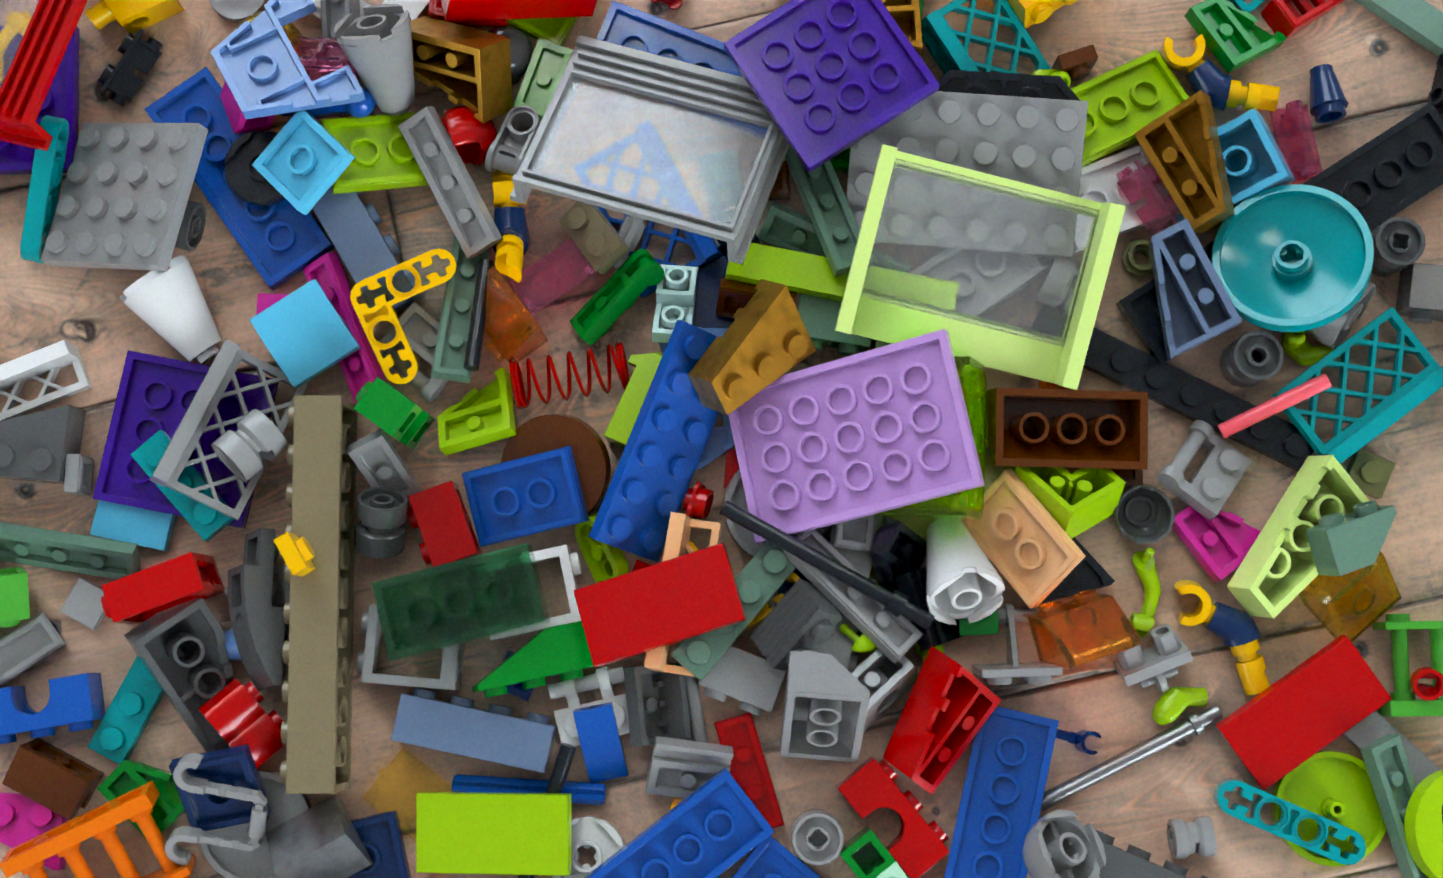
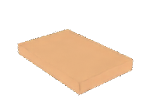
[960,469,1086,609]

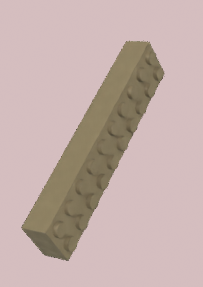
[280,395,357,794]

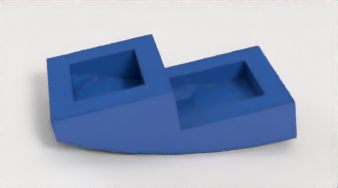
[573,702,629,783]

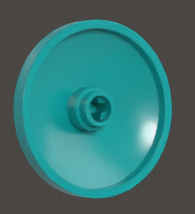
[1212,184,1374,332]

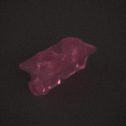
[1270,100,1322,182]
[1116,160,1182,235]

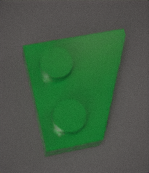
[1185,0,1287,74]
[97,759,185,836]

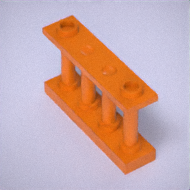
[0,780,197,878]

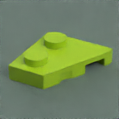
[437,367,516,456]

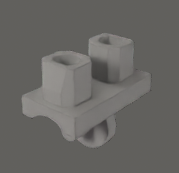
[1113,624,1193,693]

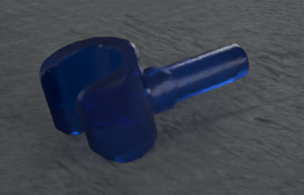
[1056,728,1102,755]

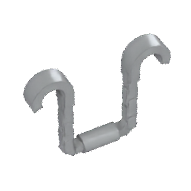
[165,753,268,865]

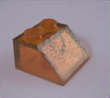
[1027,589,1142,669]

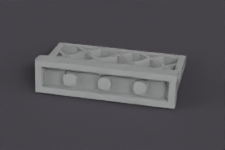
[150,339,308,521]

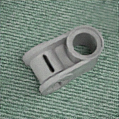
[485,105,540,176]

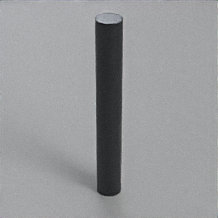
[463,259,494,371]

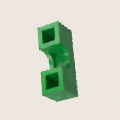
[353,376,435,450]

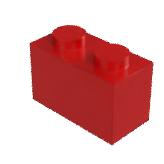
[407,480,483,571]

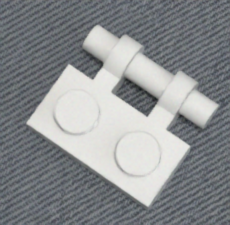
[548,666,630,746]

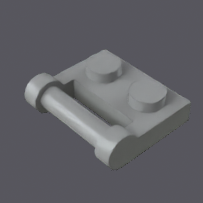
[380,302,449,403]
[1158,420,1252,521]

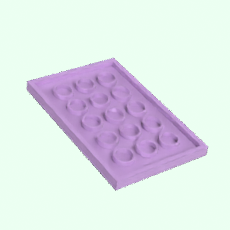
[728,329,985,543]

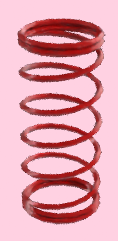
[509,341,630,409]

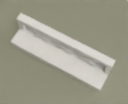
[0,340,92,421]

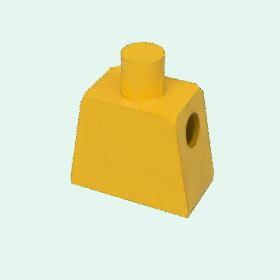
[85,0,184,34]

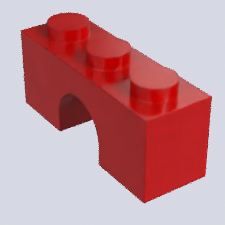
[836,756,950,878]

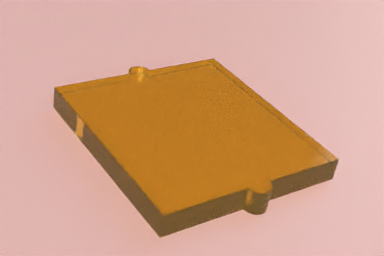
[363,747,452,841]

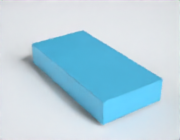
[90,500,177,552]

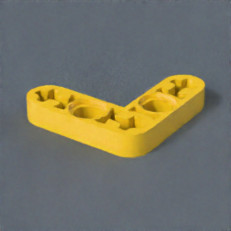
[350,248,457,385]

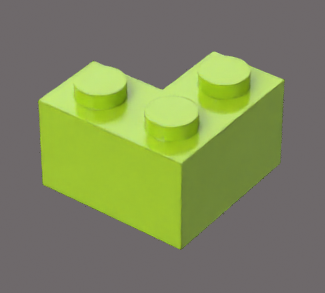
[1015,467,1126,539]

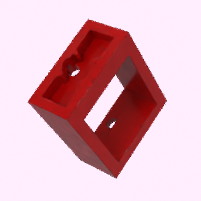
[101,552,224,624]

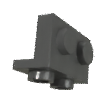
[623,662,691,747]

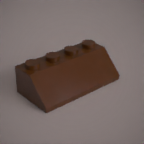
[984,387,1148,470]

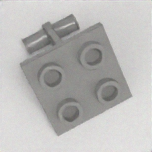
[972,604,1063,685]

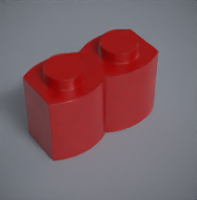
[198,678,285,768]

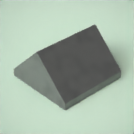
[266,794,373,878]

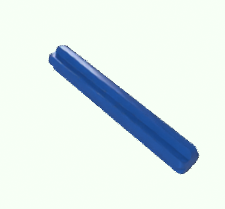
[452,774,606,805]

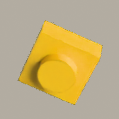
[273,532,316,577]

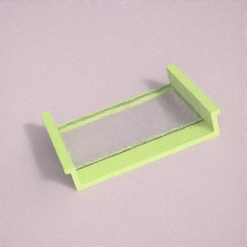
[835,144,1126,390]

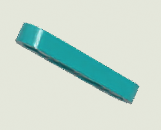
[20,115,69,264]
[1214,778,1366,865]

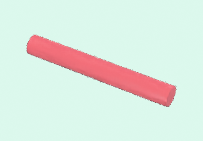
[1217,373,1332,439]

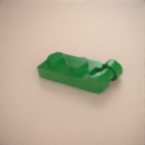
[570,249,664,346]

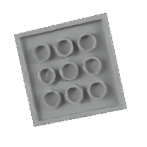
[41,123,209,271]

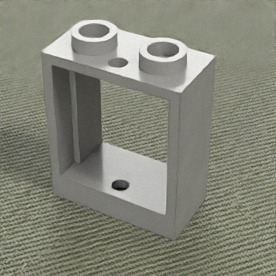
[357,604,468,690]

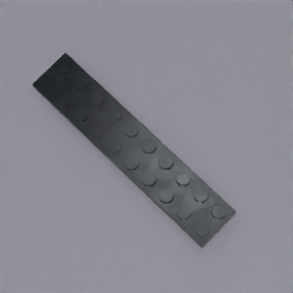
[1116,102,1443,365]

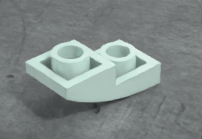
[652,264,698,343]

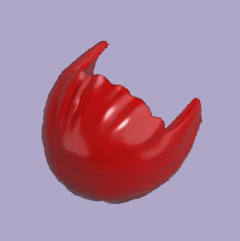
[441,106,497,166]

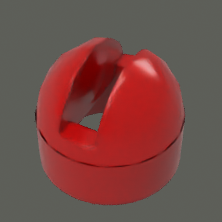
[1410,667,1443,701]

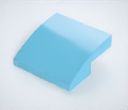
[249,278,361,389]

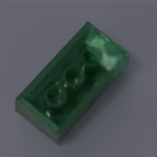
[371,543,550,661]

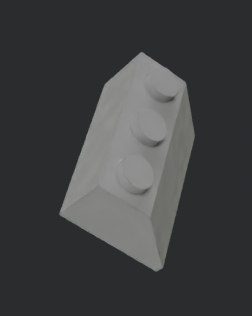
[780,650,870,763]

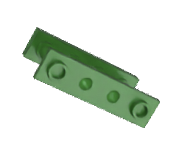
[1372,614,1443,717]

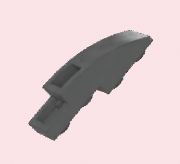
[228,527,289,691]

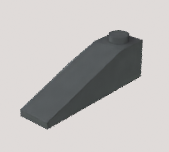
[124,597,234,752]

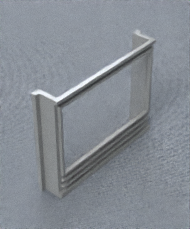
[510,35,789,265]

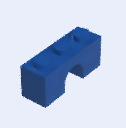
[0,673,106,745]

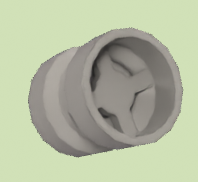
[1167,816,1217,859]

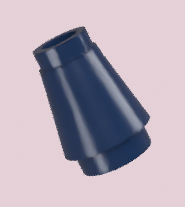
[1309,64,1348,123]

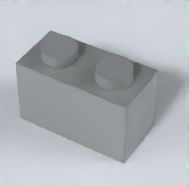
[698,646,786,716]

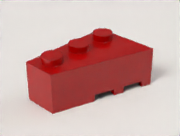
[882,646,1001,795]

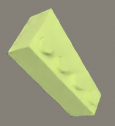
[1227,455,1369,619]

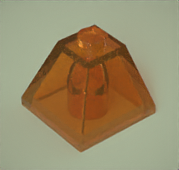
[485,266,548,364]

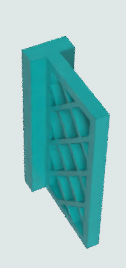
[921,0,1051,75]
[1272,306,1443,464]

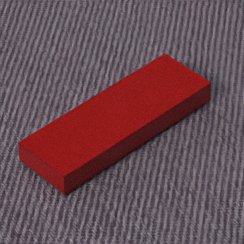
[714,712,785,828]

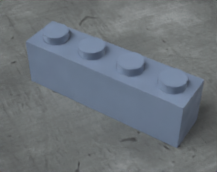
[312,187,420,312]
[391,687,557,773]

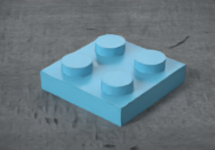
[252,110,355,215]

